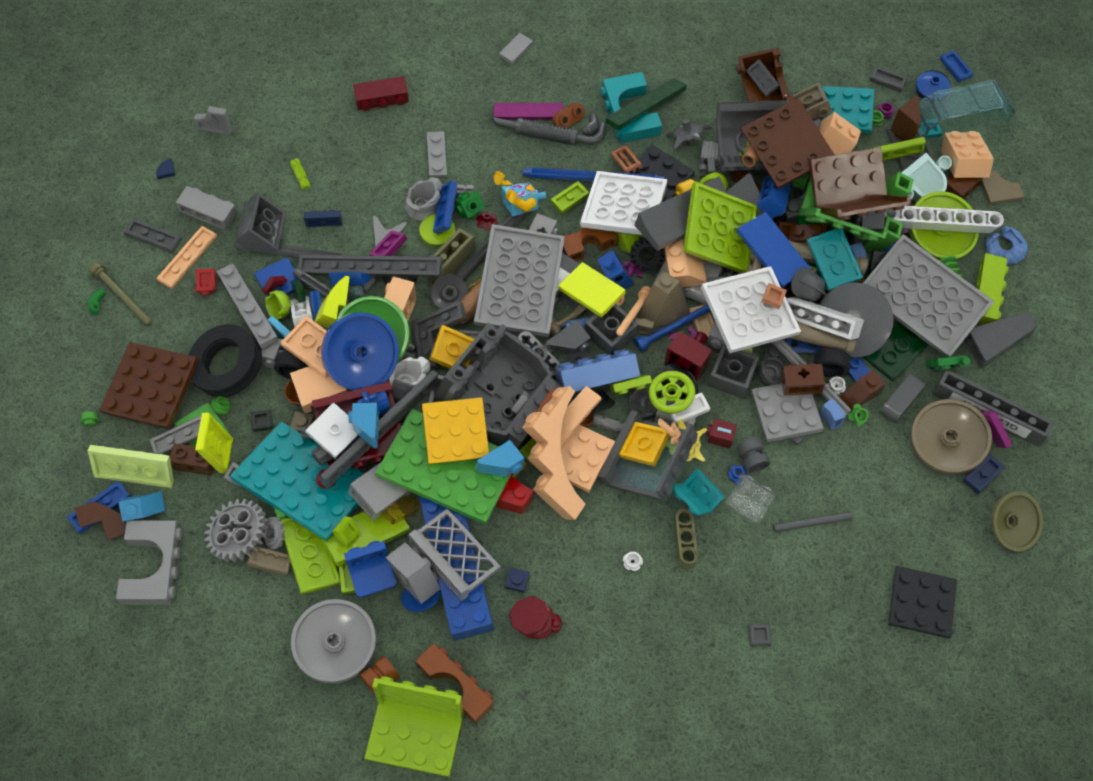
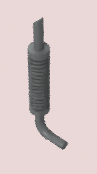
[491,117,607,145]

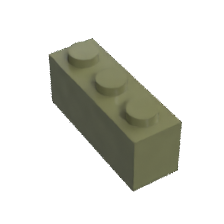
[428,228,475,282]

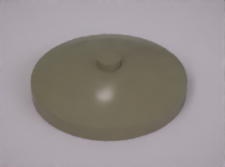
[911,399,992,475]

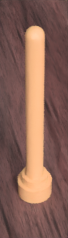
[616,286,651,336]

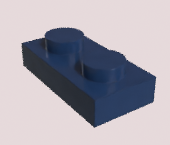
[304,210,342,227]
[963,454,1005,494]

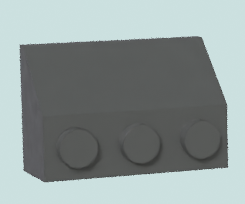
[235,192,286,252]

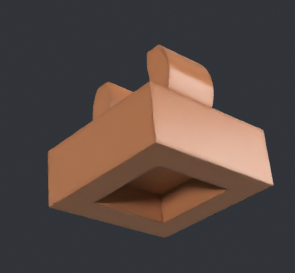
[761,283,787,309]

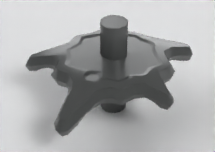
[666,120,712,150]

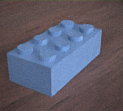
[554,349,640,392]

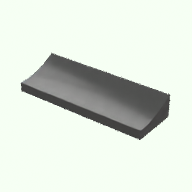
[634,176,728,251]

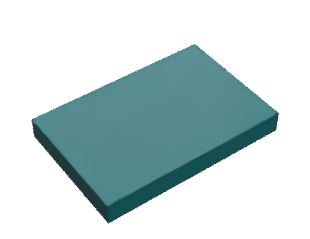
[806,228,863,292]

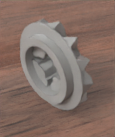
[263,517,285,550]

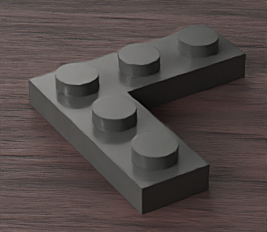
[413,301,466,372]

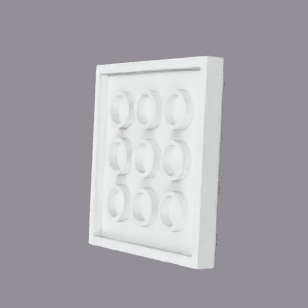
[580,171,667,235]
[701,266,801,353]

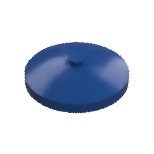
[321,312,399,390]

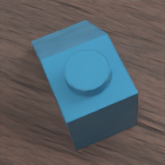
[348,403,379,448]
[476,440,524,477]
[119,491,165,522]

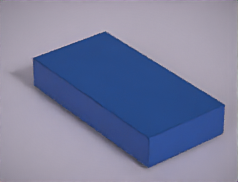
[940,51,973,83]

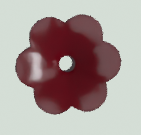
[476,211,498,231]

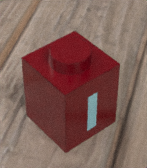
[706,418,737,448]

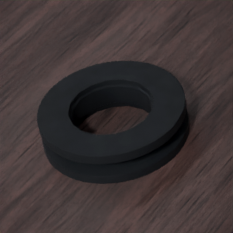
[189,324,262,397]

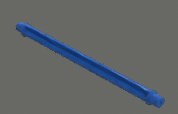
[523,167,664,182]

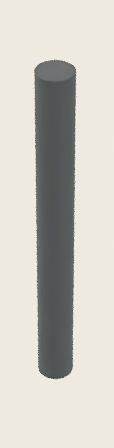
[773,512,852,532]

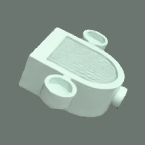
[902,153,952,202]

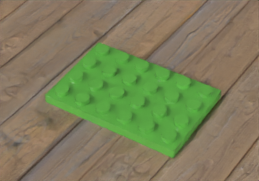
[375,409,511,525]

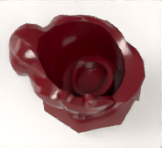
[509,596,563,639]

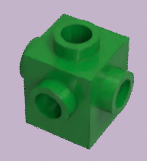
[454,190,486,219]

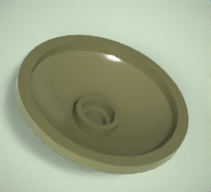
[991,491,1043,551]

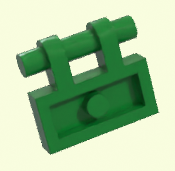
[925,356,970,370]

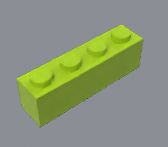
[976,253,1009,325]

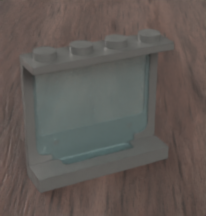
[598,410,698,502]

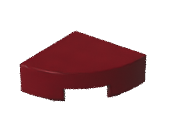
[262,276,287,295]

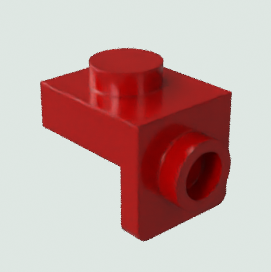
[195,269,216,295]

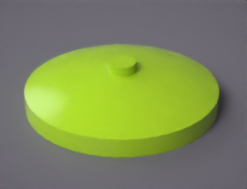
[908,191,979,260]

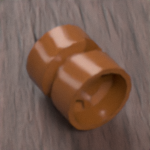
[360,656,400,696]

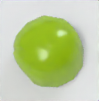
[265,290,291,320]

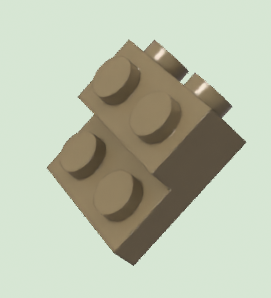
[793,82,832,120]

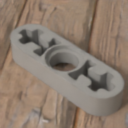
[517,331,560,376]

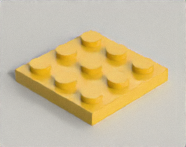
[422,397,489,465]

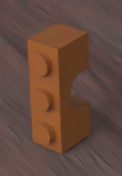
[562,228,618,261]

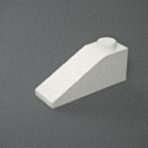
[290,296,313,327]

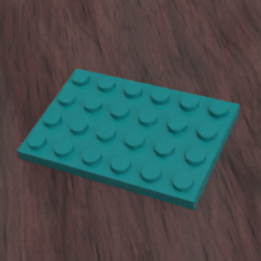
[230,421,364,542]

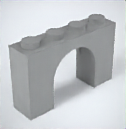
[116,520,182,605]

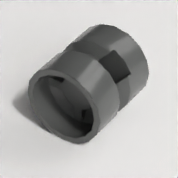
[737,437,771,473]

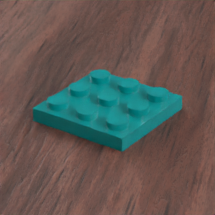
[819,86,874,134]

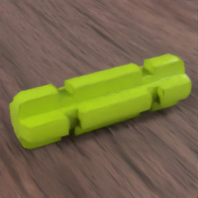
[290,158,310,190]

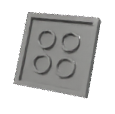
[751,383,824,443]

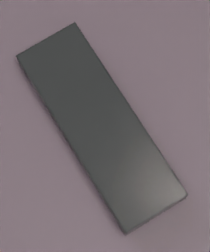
[124,218,182,253]

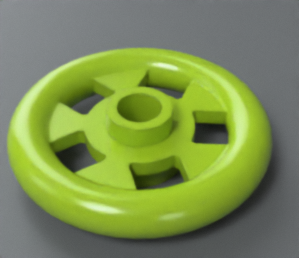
[649,371,695,414]

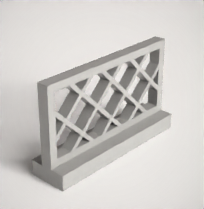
[409,509,500,601]

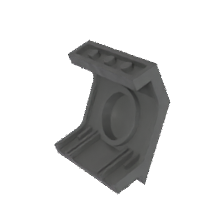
[716,100,789,171]

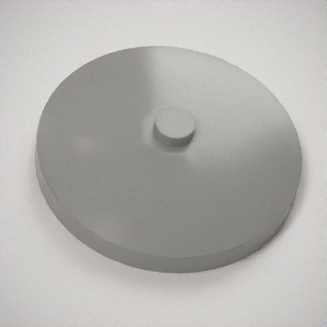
[291,599,376,684]

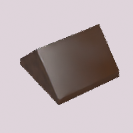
[890,96,921,141]

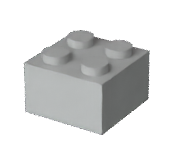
[386,542,441,604]

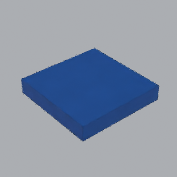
[254,257,304,297]

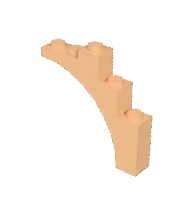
[522,386,586,520]

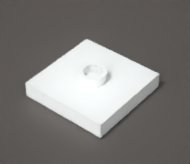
[305,403,358,459]

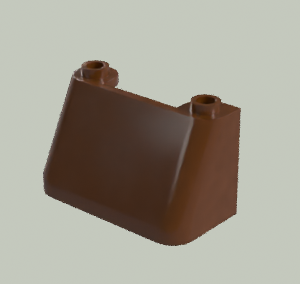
[736,47,794,102]

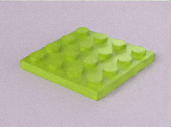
[683,182,757,273]

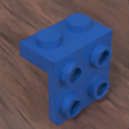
[344,541,397,598]

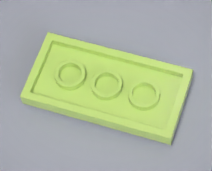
[88,445,174,488]

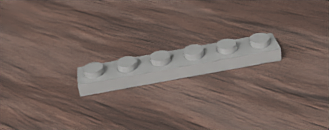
[216,264,279,349]

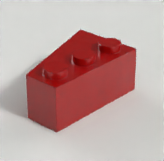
[496,476,534,514]

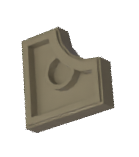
[981,171,1024,205]

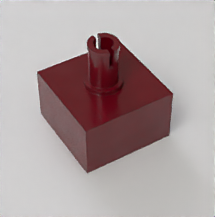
[664,331,712,382]

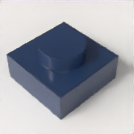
[505,567,529,593]

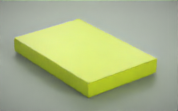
[558,262,626,318]
[195,413,233,473]

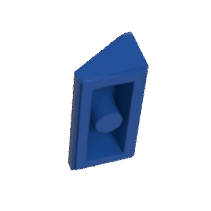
[329,272,372,286]

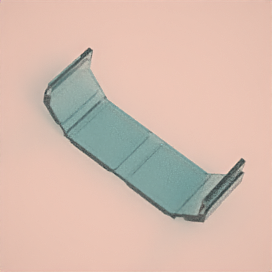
[918,80,1016,138]

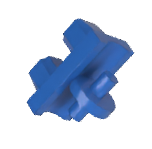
[357,390,390,416]

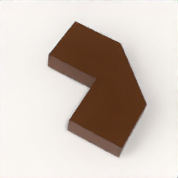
[74,501,126,540]

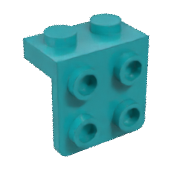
[673,469,726,516]

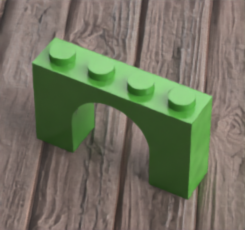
[862,172,914,254]

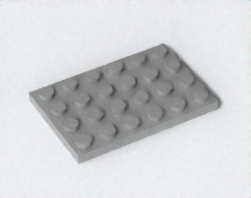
[474,224,565,337]
[863,234,994,357]

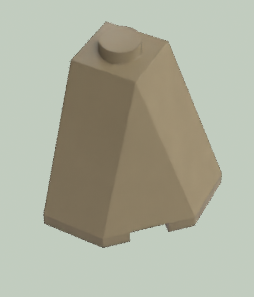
[638,271,690,328]

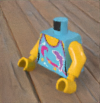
[493,171,546,217]

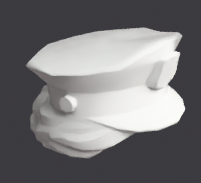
[387,357,430,389]

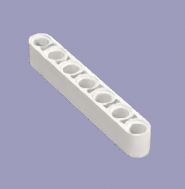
[885,206,1004,233]

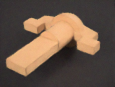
[658,418,682,445]

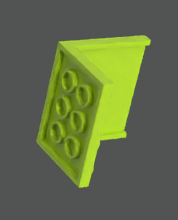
[364,677,464,777]

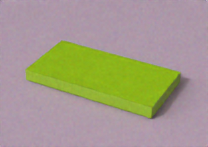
[322,503,410,567]
[281,517,341,595]

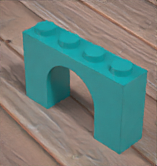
[600,72,662,143]

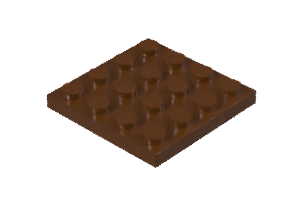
[99,342,199,430]

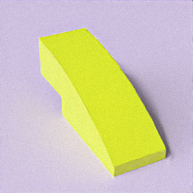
[315,276,350,329]

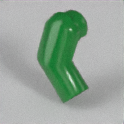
[87,288,106,314]

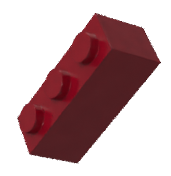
[353,76,409,111]

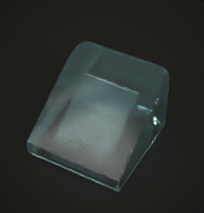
[347,285,366,299]

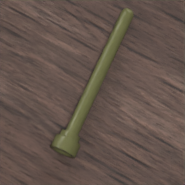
[88,261,152,326]

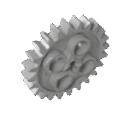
[204,498,268,563]

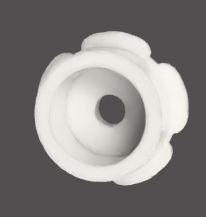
[827,376,846,395]
[623,552,643,571]

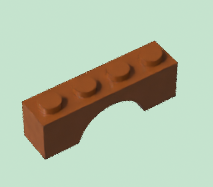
[415,643,494,725]

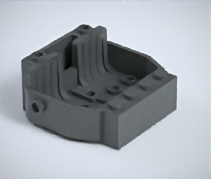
[435,322,563,449]

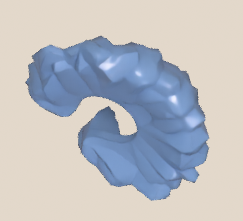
[985,226,1028,265]

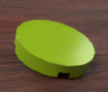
[419,214,455,248]

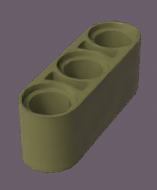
[674,508,698,570]

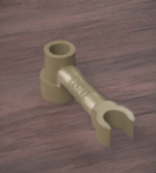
[550,304,587,337]

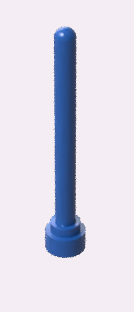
[634,304,711,352]

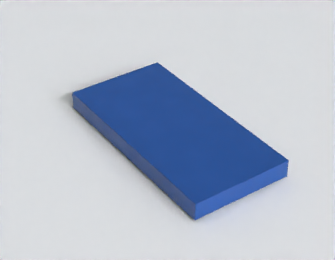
[736,212,811,288]

